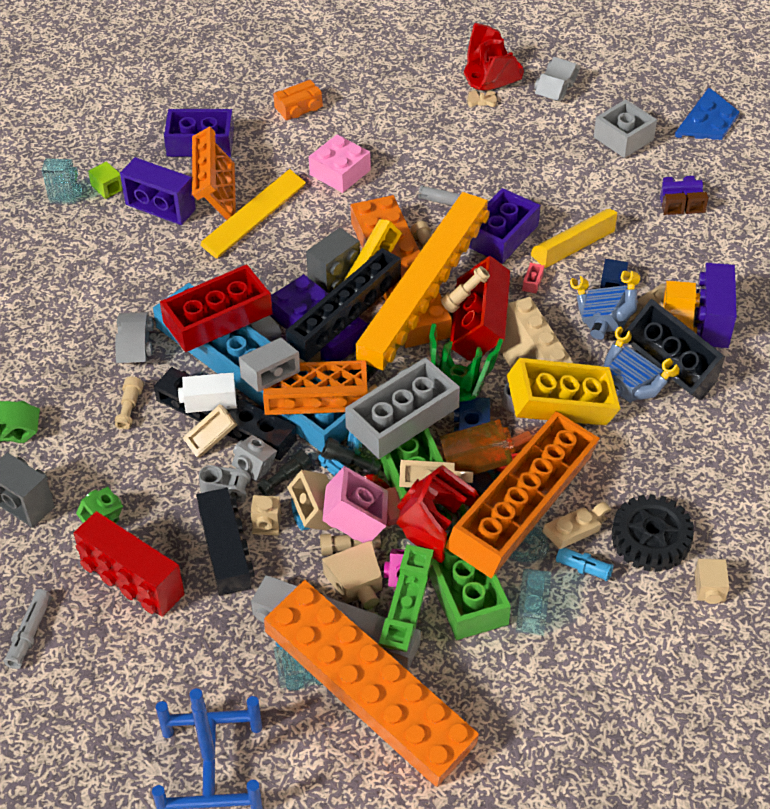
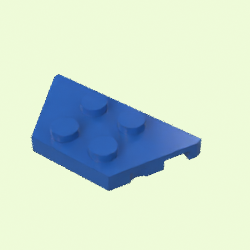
[675,88,739,140]

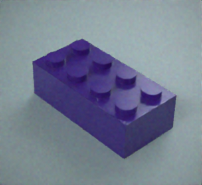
[269,274,368,362]

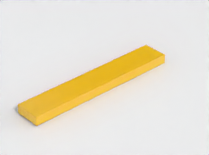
[200,169,306,259]

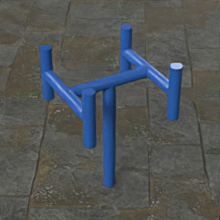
[152,688,263,809]

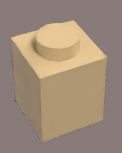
[694,559,729,604]

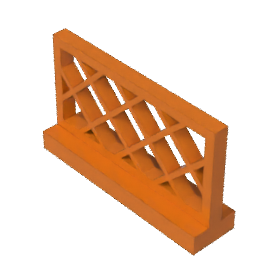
[192,126,236,220]
[263,360,368,415]

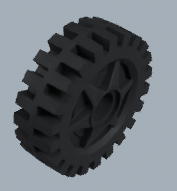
[611,494,694,572]

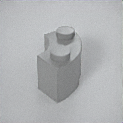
[534,57,581,101]
[115,312,154,363]

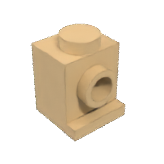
[250,495,282,536]

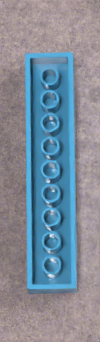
[153,283,349,452]

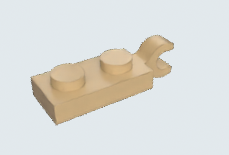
[399,460,473,487]
[542,502,611,549]

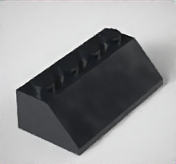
[621,298,725,400]

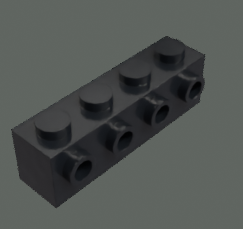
[196,487,255,596]

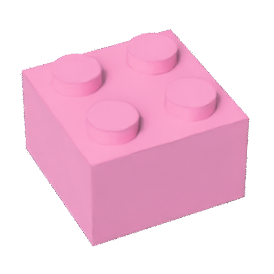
[309,135,371,193]
[322,466,388,543]

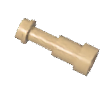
[411,221,431,247]
[440,266,490,313]
[115,376,144,429]
[320,533,381,556]

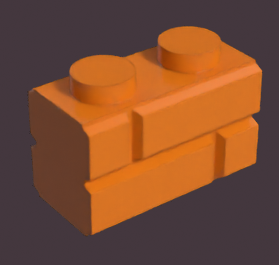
[273,79,323,121]

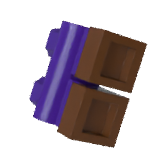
[660,176,709,215]

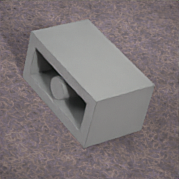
[239,338,300,392]

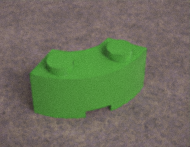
[0,401,40,443]

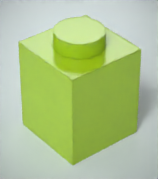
[88,161,123,199]

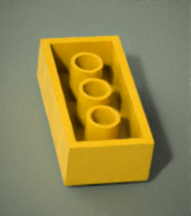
[507,358,620,425]

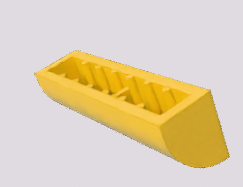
[531,209,618,268]
[345,219,402,279]

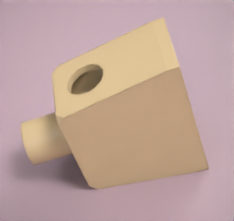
[322,541,382,609]

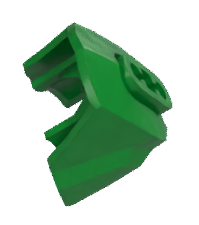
[429,323,504,402]

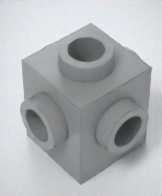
[232,435,277,481]

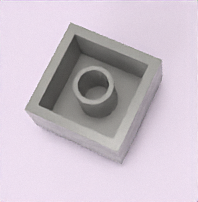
[594,99,657,158]

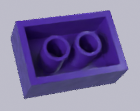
[164,109,234,157]
[120,157,196,225]
[469,188,541,264]
[695,262,737,348]

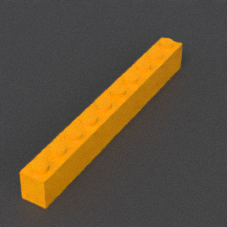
[356,192,490,370]

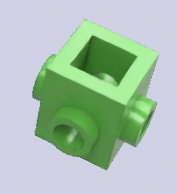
[76,487,123,523]

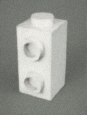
[178,373,237,413]

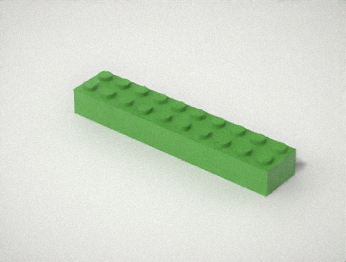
[379,428,511,640]

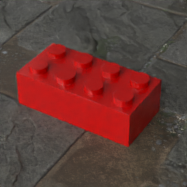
[450,256,510,361]
[159,264,273,353]
[73,511,185,617]

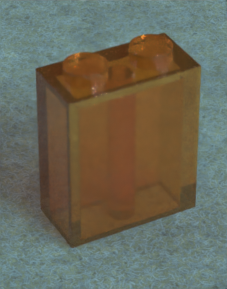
[440,419,516,475]

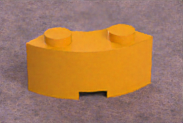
[663,281,700,334]

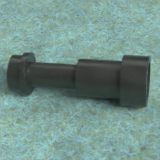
[321,437,381,475]
[257,450,312,496]

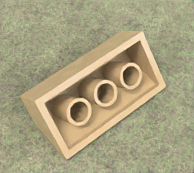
[500,297,574,369]

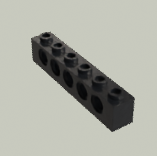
[286,248,401,362]
[154,367,297,461]

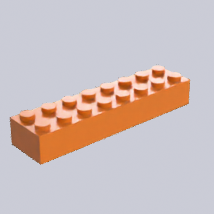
[350,195,452,348]
[445,411,600,579]
[264,580,479,787]

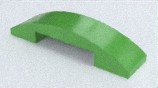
[379,544,434,652]

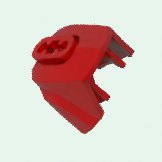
[463,23,524,90]
[396,465,480,563]

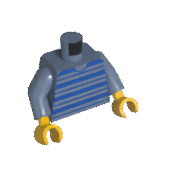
[570,271,640,340]
[603,326,680,403]

